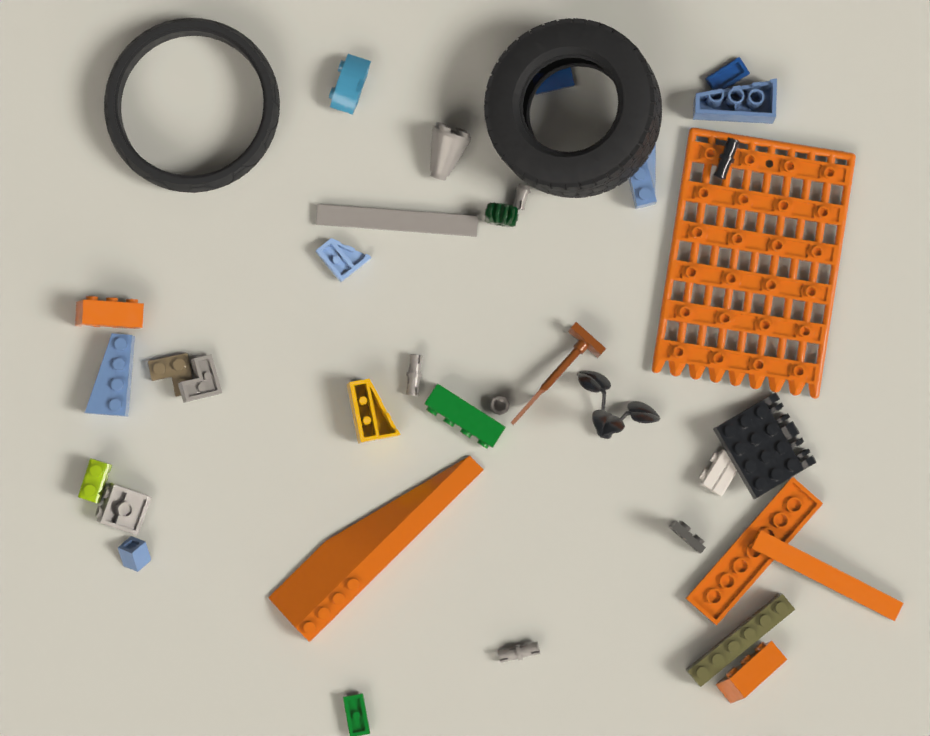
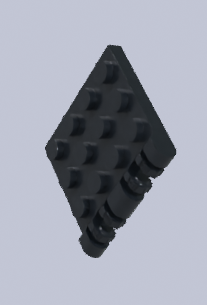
[713,392,817,499]

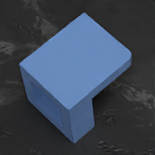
[118,536,151,572]

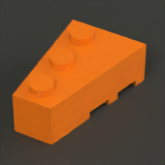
[75,296,144,329]
[716,641,787,703]

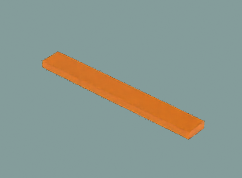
[750,530,904,621]

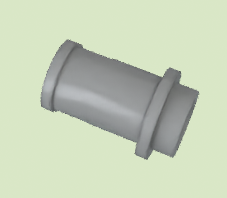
[513,184,531,210]

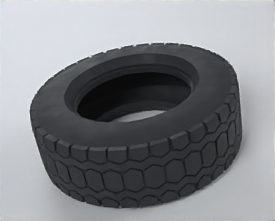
[484,18,662,198]

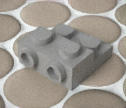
[95,483,152,536]

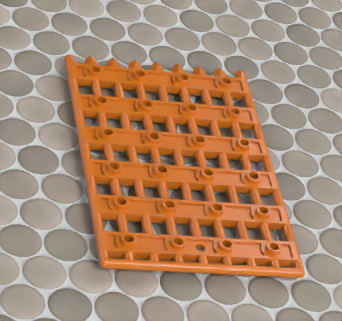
[652,127,856,399]

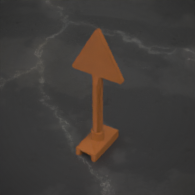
[510,322,606,425]

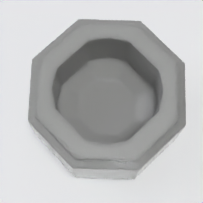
[490,395,510,415]

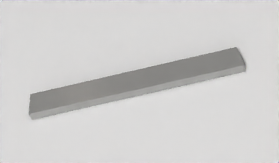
[316,204,478,237]

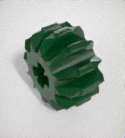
[484,202,519,227]

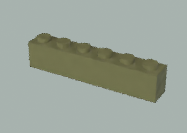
[686,593,795,687]

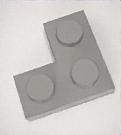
[178,354,222,403]

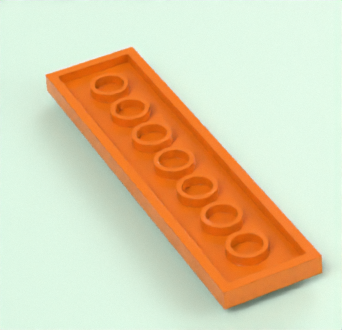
[685,477,823,626]

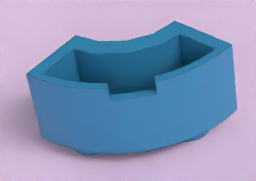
[329,54,371,115]

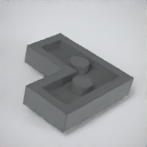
[669,521,706,554]

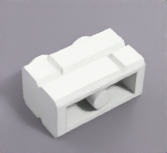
[699,449,737,497]

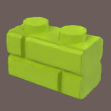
[78,458,112,503]

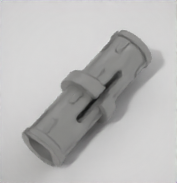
[406,354,423,396]
[498,641,540,663]

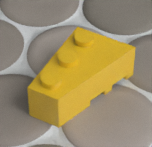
[347,379,401,444]

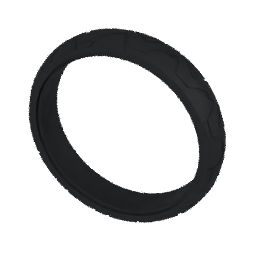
[104,18,280,193]

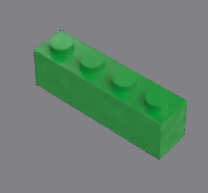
[425,383,506,449]

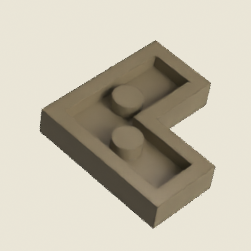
[148,353,193,397]

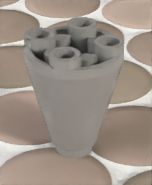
[430,122,471,180]

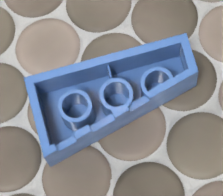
[693,78,777,124]
[85,333,135,417]

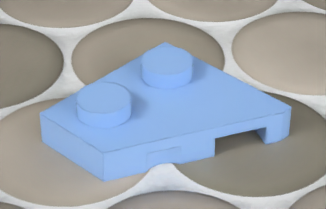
[315,238,371,282]

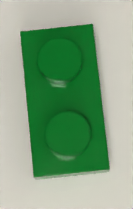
[343,693,370,736]

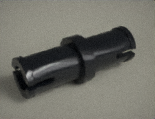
[713,137,740,180]

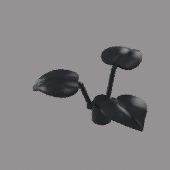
[577,371,661,439]

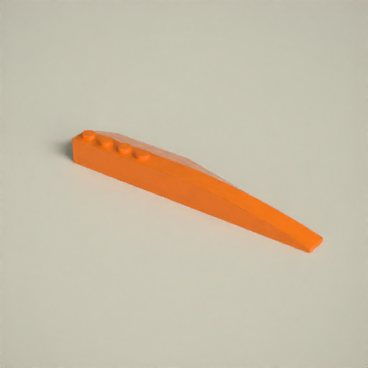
[268,456,483,642]

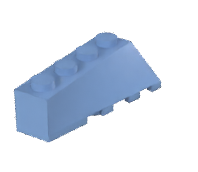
[628,142,657,209]

